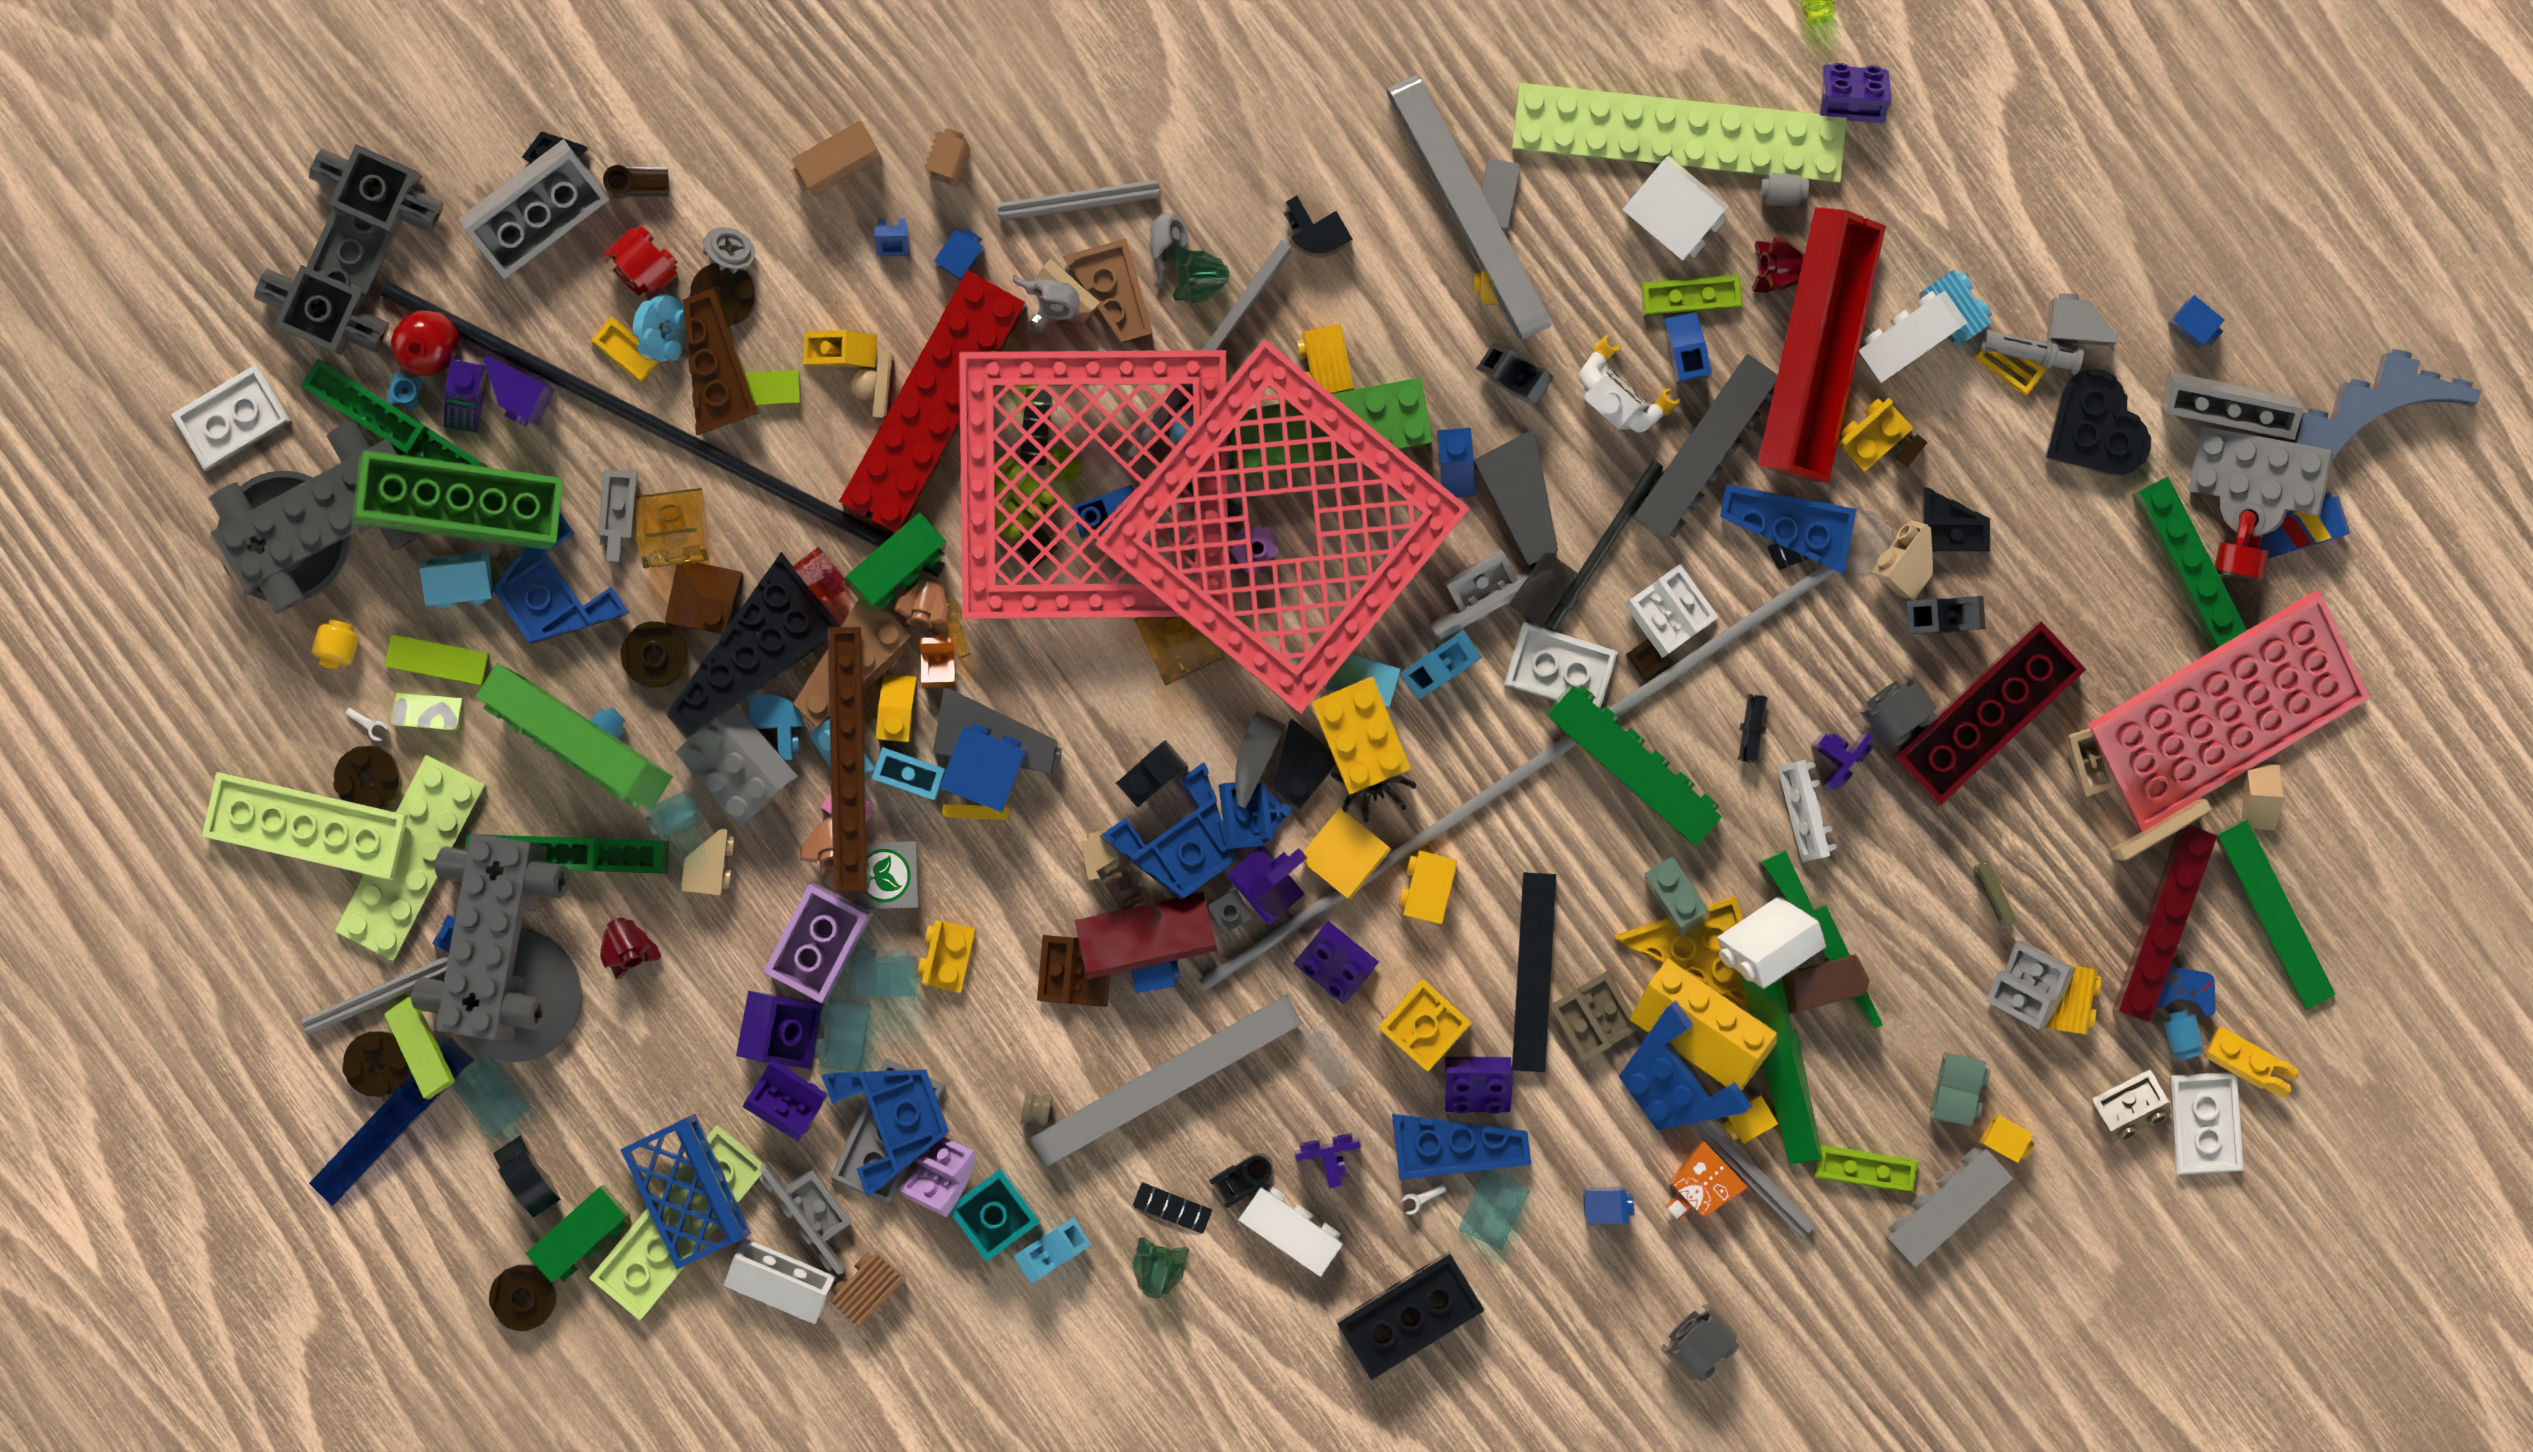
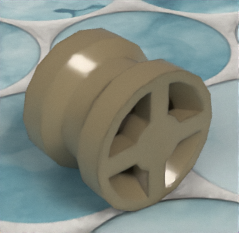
[1021,1092,1052,1128]

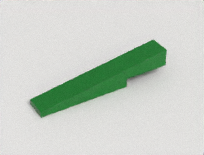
[301,358,489,468]
[2216,819,2336,1010]
[466,834,669,874]
[1759,850,1883,1029]
[1740,973,1823,1165]

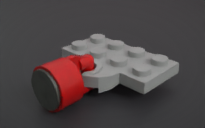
[2188,426,2334,582]

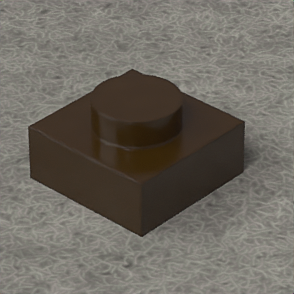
[1893,434,1928,471]

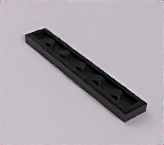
[1512,872,1556,1072]

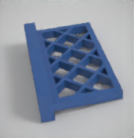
[620,1114,752,1269]

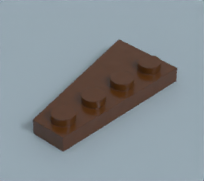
[683,288,760,436]

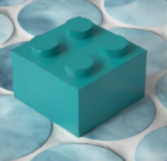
[950,1167,1042,1262]

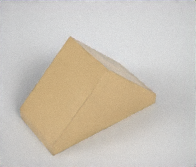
[2068,728,2117,797]
[2242,763,2284,831]

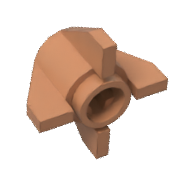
[895,578,948,636]
[800,818,833,880]

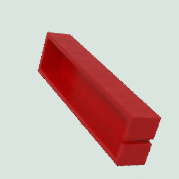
[1757,207,1886,483]
[839,270,1027,533]

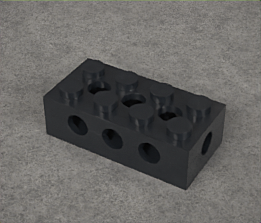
[1336,1251,1485,1380]

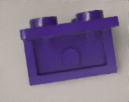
[1819,63,1891,123]
[1811,733,1873,791]
[1227,845,1307,925]
[1294,921,1379,1004]
[1445,1057,1513,1114]
[742,1060,827,1142]
[1294,1133,1361,1188]

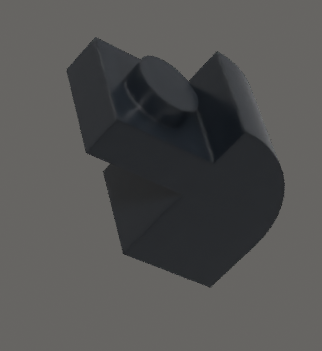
[1283,196,1353,257]
[1476,342,1553,404]
[1906,596,1986,634]
[1116,740,1188,808]
[493,1135,561,1218]

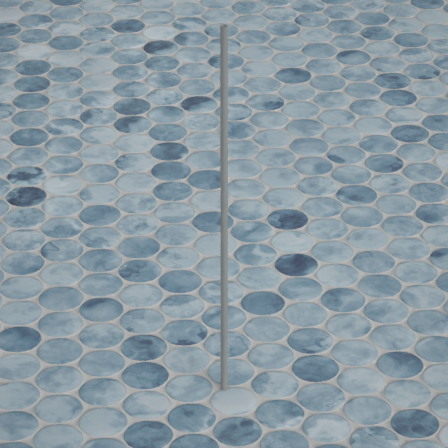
[1199,565,1838,991]

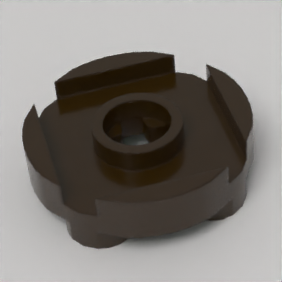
[690,263,756,327]
[621,621,688,688]
[333,746,401,809]
[342,1031,410,1097]
[489,1264,557,1331]

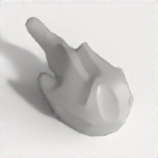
[1149,213,1189,287]
[1013,275,1080,319]

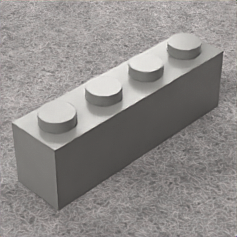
[2161,371,2303,440]
[1885,1147,2013,1268]

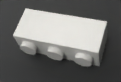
[1859,291,1967,383]
[1238,1185,1343,1277]
[723,1238,836,1324]

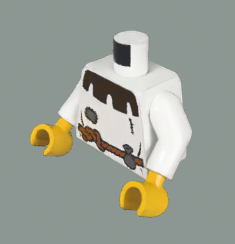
[1579,334,1680,432]

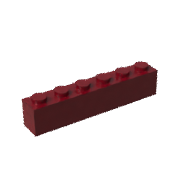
[2112,825,2218,1023]

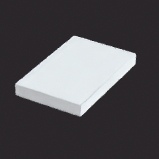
[171,364,292,472]
[1504,622,1618,708]
[2169,1072,2244,1175]

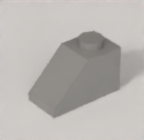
[2047,293,2118,346]

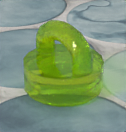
[1801,0,1835,24]
[1049,448,1083,481]

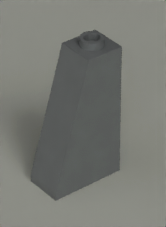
[1474,429,1558,569]
[933,688,1062,773]

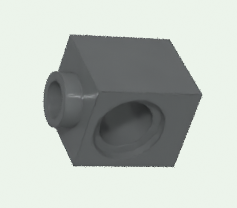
[1208,889,1253,934]

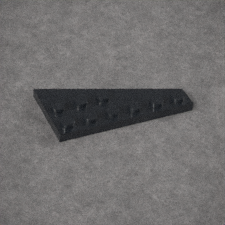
[666,551,841,740]

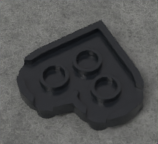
[2045,369,2151,476]

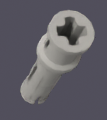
[1981,329,2084,375]

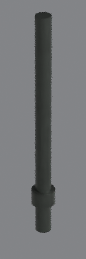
[1544,460,1663,632]

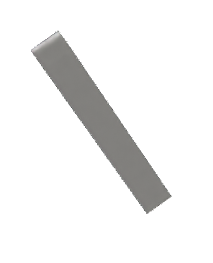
[1386,74,1552,341]
[1030,994,1303,1167]

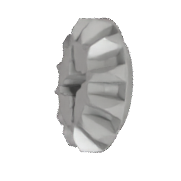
[703,227,755,274]

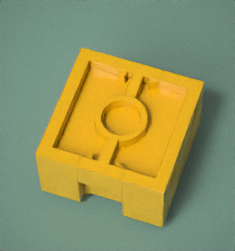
[1377,978,1472,1072]

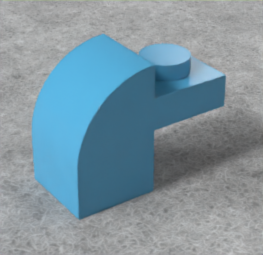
[1400,630,1482,701]
[749,695,806,761]

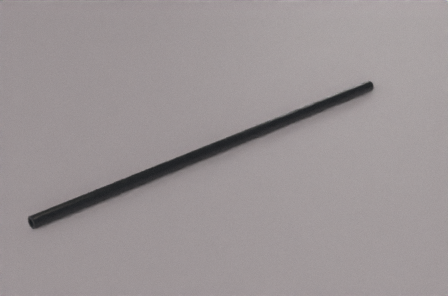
[380,281,946,578]

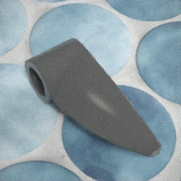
[1235,711,1286,809]

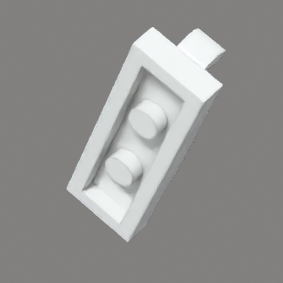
[1777,760,1837,862]

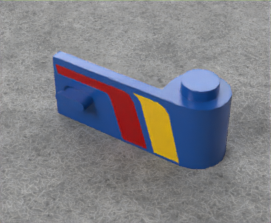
[2260,492,2351,559]

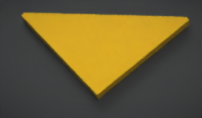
[1614,896,1749,1008]

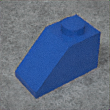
[1436,427,1475,498]

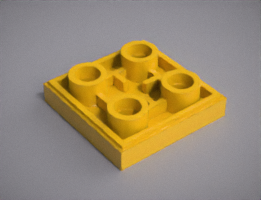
[1303,808,1392,900]

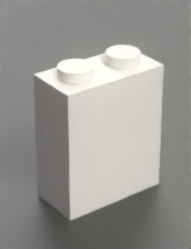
[1622,156,1729,261]
[1717,896,1826,988]

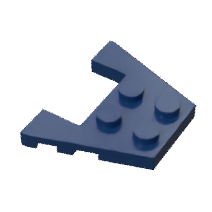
[492,512,630,645]
[1100,762,1236,899]
[1619,1000,1752,1130]
[821,1069,950,1197]

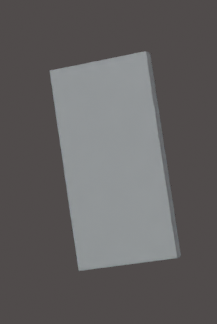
[830,1058,946,1206]

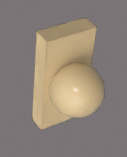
[850,351,894,420]

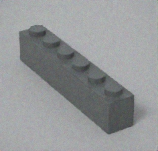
[1632,354,1778,540]

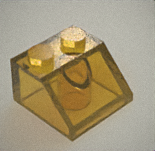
[637,488,709,569]
[1134,617,1225,686]

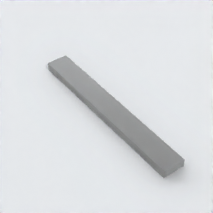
[1127,240,1291,463]

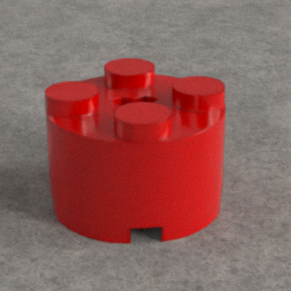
[602,225,678,301]

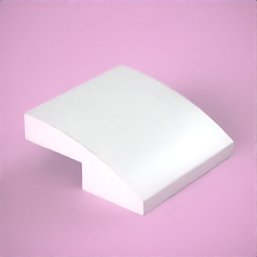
[1624,564,1718,658]

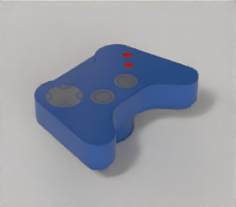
[2156,967,2216,1016]

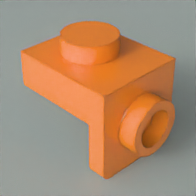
[920,635,955,689]

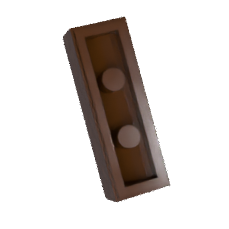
[1782,954,1870,1014]

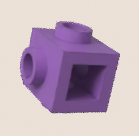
[1228,525,1280,577]

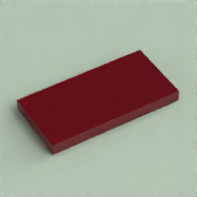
[1074,892,1217,980]

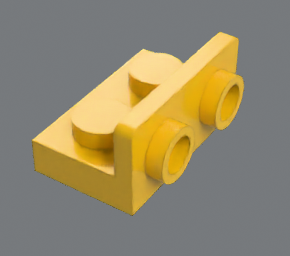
[1838,398,1913,473]
[917,920,976,993]

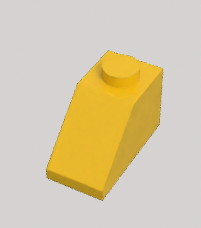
[802,330,877,368]
[876,674,917,743]

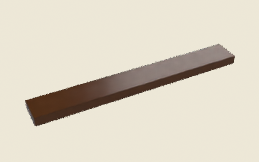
[827,627,867,894]

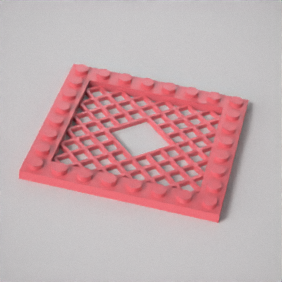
[1095,339,1470,714]
[959,350,1229,619]

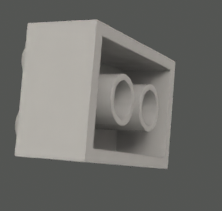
[675,706,798,827]

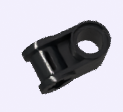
[1209,1153,1273,1209]

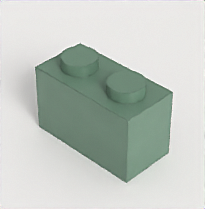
[1645,856,1709,937]

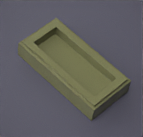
[1973,861,2017,926]

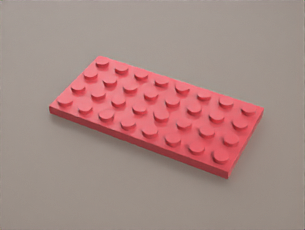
[2087,590,2370,832]

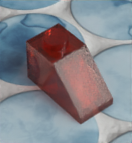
[793,546,846,602]

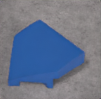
[1218,782,1293,850]

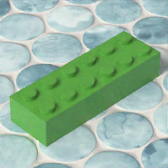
[1229,377,1433,481]
[351,450,563,550]
[476,663,673,810]

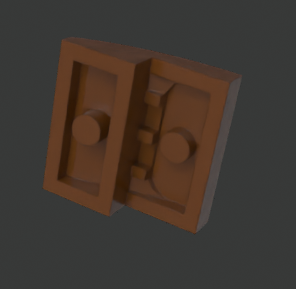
[1037,935,1110,1007]

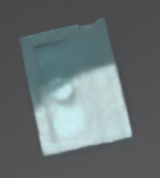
[452,1057,532,1138]
[1458,1170,1530,1250]

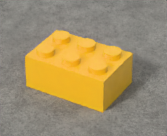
[1311,676,1411,794]

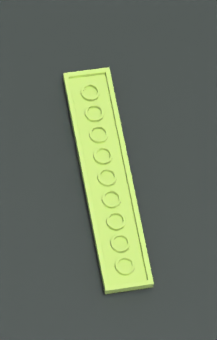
[1512,83,1847,184]

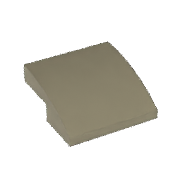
[1550,970,1641,1063]

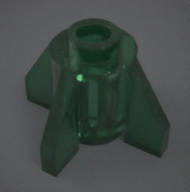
[1172,249,1229,303]
[1132,1237,1189,1298]

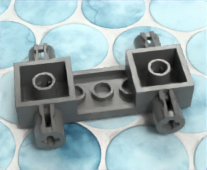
[254,144,444,356]
[208,420,421,614]
[411,833,570,1043]

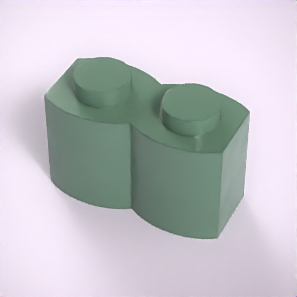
[1929,1052,1990,1127]

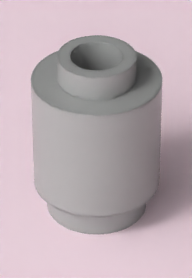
[1760,172,1809,208]

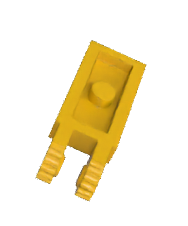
[2204,1026,2300,1098]

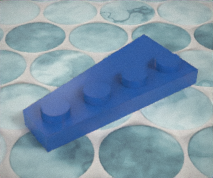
[1720,484,1857,574]
[1392,1114,1531,1180]

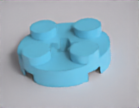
[633,294,686,362]

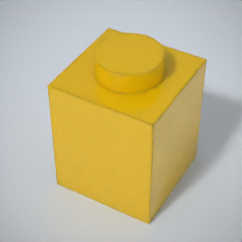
[1723,1094,1778,1144]
[1979,1114,2035,1163]

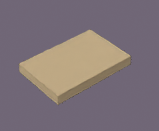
[2110,799,2212,860]

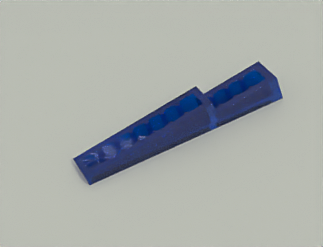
[309,1038,475,1206]

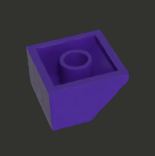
[484,355,555,427]
[736,991,823,1069]

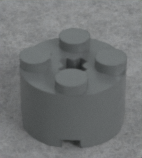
[1859,673,1937,747]
[1661,1304,1739,1382]

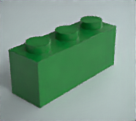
[845,512,946,613]
[525,1185,630,1283]

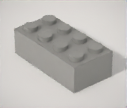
[458,139,610,279]

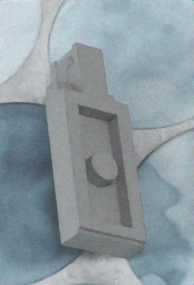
[598,470,638,563]

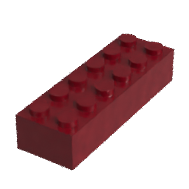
[1891,621,2087,806]

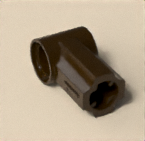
[603,165,669,199]

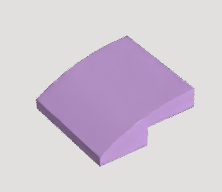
[898,1137,977,1217]

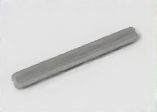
[998,180,1161,221]
[302,956,449,1035]
[1688,1120,1815,1238]

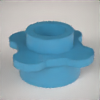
[387,372,424,409]

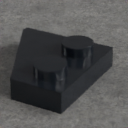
[1922,487,1990,552]
[1274,719,1337,809]

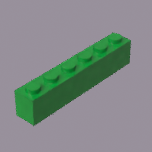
[2133,477,2247,651]
[1544,685,1722,846]

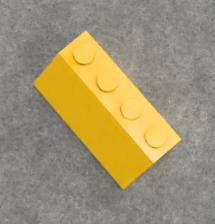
[1629,958,1777,1091]

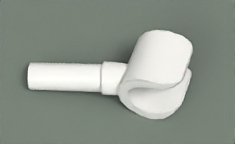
[345,708,388,741]
[1401,1184,1447,1215]

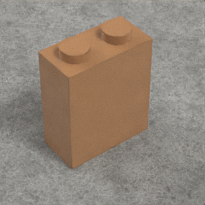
[790,120,882,196]

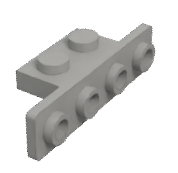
[1429,550,1554,640]
[759,1161,852,1275]

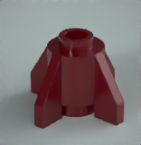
[1752,237,1804,293]
[600,918,662,979]

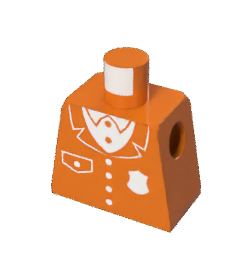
[1665,1139,1747,1220]

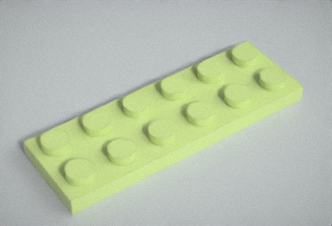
[335,755,486,961]
[202,772,408,880]
[589,1124,764,1320]

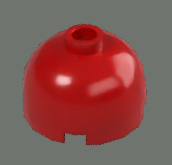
[391,310,459,376]

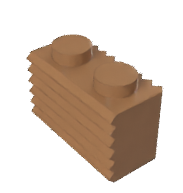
[924,128,971,187]
[830,1251,906,1328]

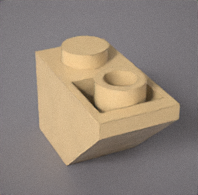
[1872,520,1933,600]
[681,829,736,895]

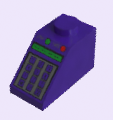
[444,359,488,433]

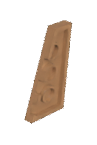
[793,599,911,729]

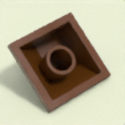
[664,558,743,635]

